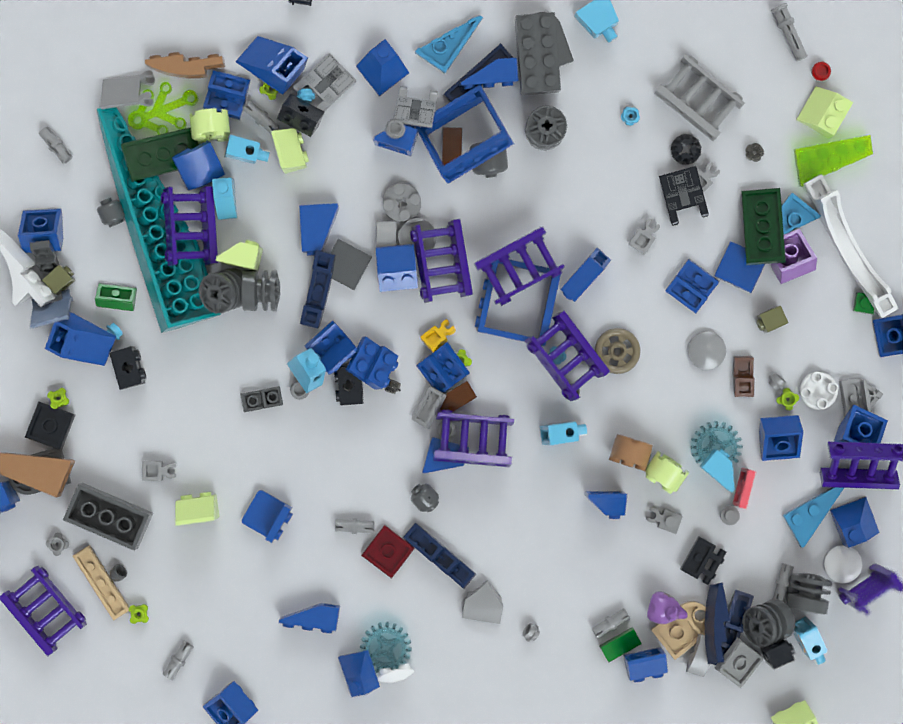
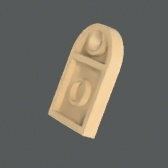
[650,601,706,660]

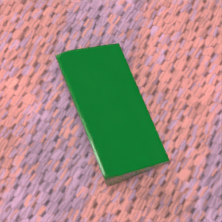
[95,283,137,311]
[599,627,642,663]

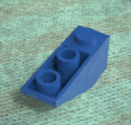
[459,58,518,89]
[278,603,340,633]

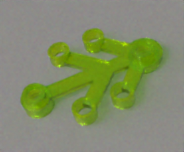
[128,82,199,135]

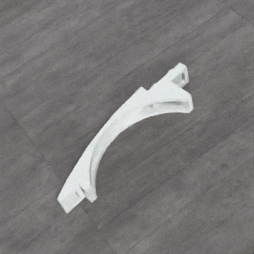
[804,174,899,318]
[0,229,56,307]

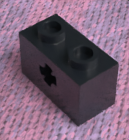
[277,94,325,137]
[109,346,147,390]
[334,366,364,406]
[759,640,795,669]

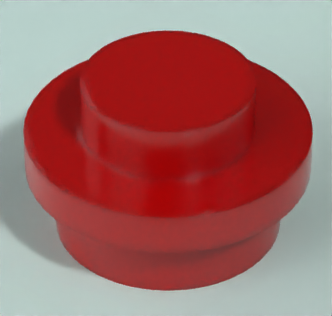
[811,62,831,81]

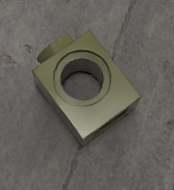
[42,265,76,296]
[756,306,789,333]

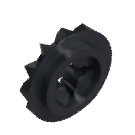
[671,134,702,165]

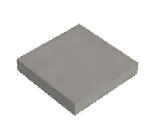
[714,637,764,688]

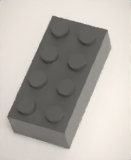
[515,12,561,96]
[63,483,153,550]

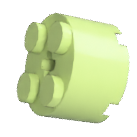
[189,108,230,144]
[645,451,689,494]

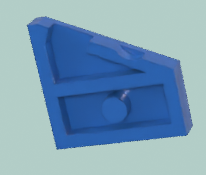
[422,437,469,473]

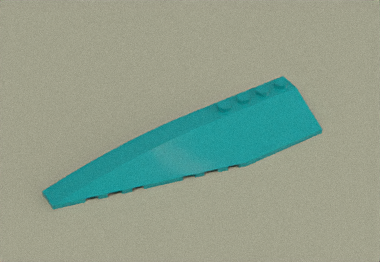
[96,107,221,333]

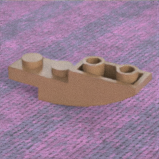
[145,52,225,78]

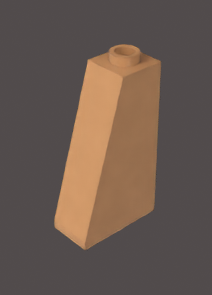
[0,452,75,497]

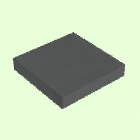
[331,239,372,290]

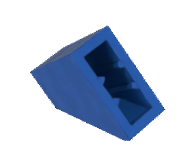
[299,203,339,256]
[560,248,611,302]

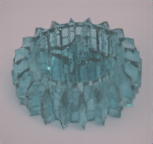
[690,421,743,465]
[360,621,412,673]

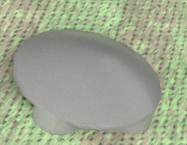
[688,332,726,370]

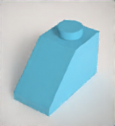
[212,178,237,220]
[699,449,735,492]

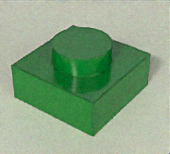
[853,292,874,315]

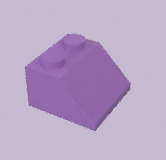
[771,229,817,284]

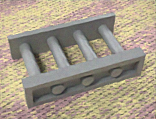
[654,54,745,141]

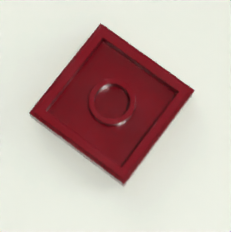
[361,525,415,579]

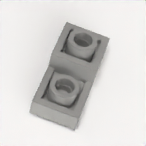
[376,221,396,261]
[686,634,710,677]

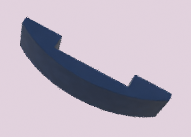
[300,250,335,329]

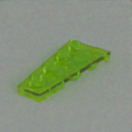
[794,135,873,187]

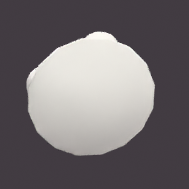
[800,372,839,410]
[824,545,862,583]
[377,664,415,683]

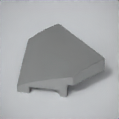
[839,378,883,417]
[462,580,503,624]

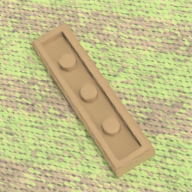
[72,545,129,621]

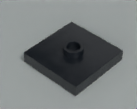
[25,402,75,451]

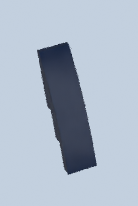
[403,523,476,589]
[705,582,730,664]
[712,590,754,666]

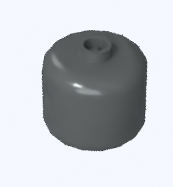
[470,142,508,178]

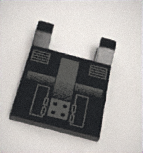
[659,166,709,226]

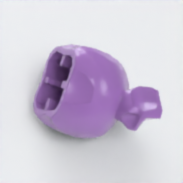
[647,591,688,624]

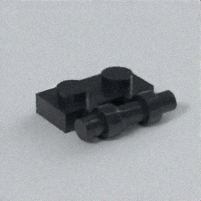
[680,536,727,585]

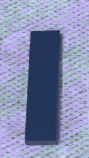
[444,43,513,102]

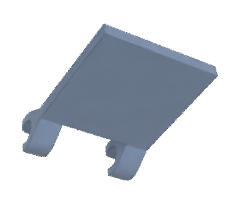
[30,289,73,329]

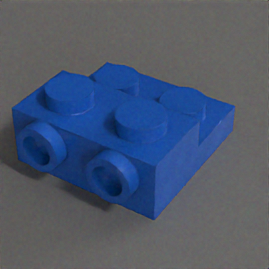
[346,336,399,390]

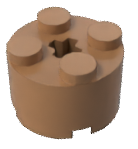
[609,434,653,471]

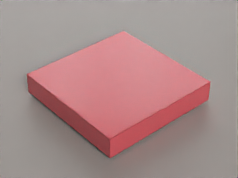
[733,468,756,509]

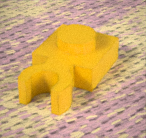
[420,319,456,352]

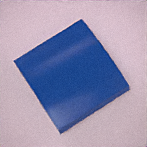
[203,70,250,120]
[172,140,225,191]
[714,242,765,293]
[665,259,719,314]
[416,342,470,393]

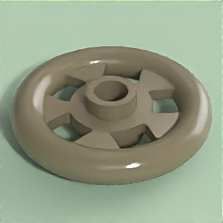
[595,328,641,374]

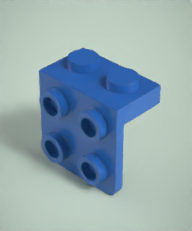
[304,320,358,375]
[242,490,293,543]

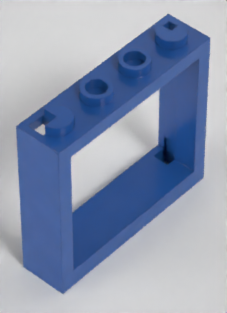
[415,85,514,184]
[475,259,561,346]

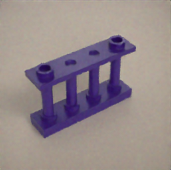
[161,186,218,266]
[410,219,473,303]
[474,226,565,306]
[524,311,610,401]
[433,410,515,467]
[820,442,903,490]
[838,563,903,615]
[0,566,87,657]

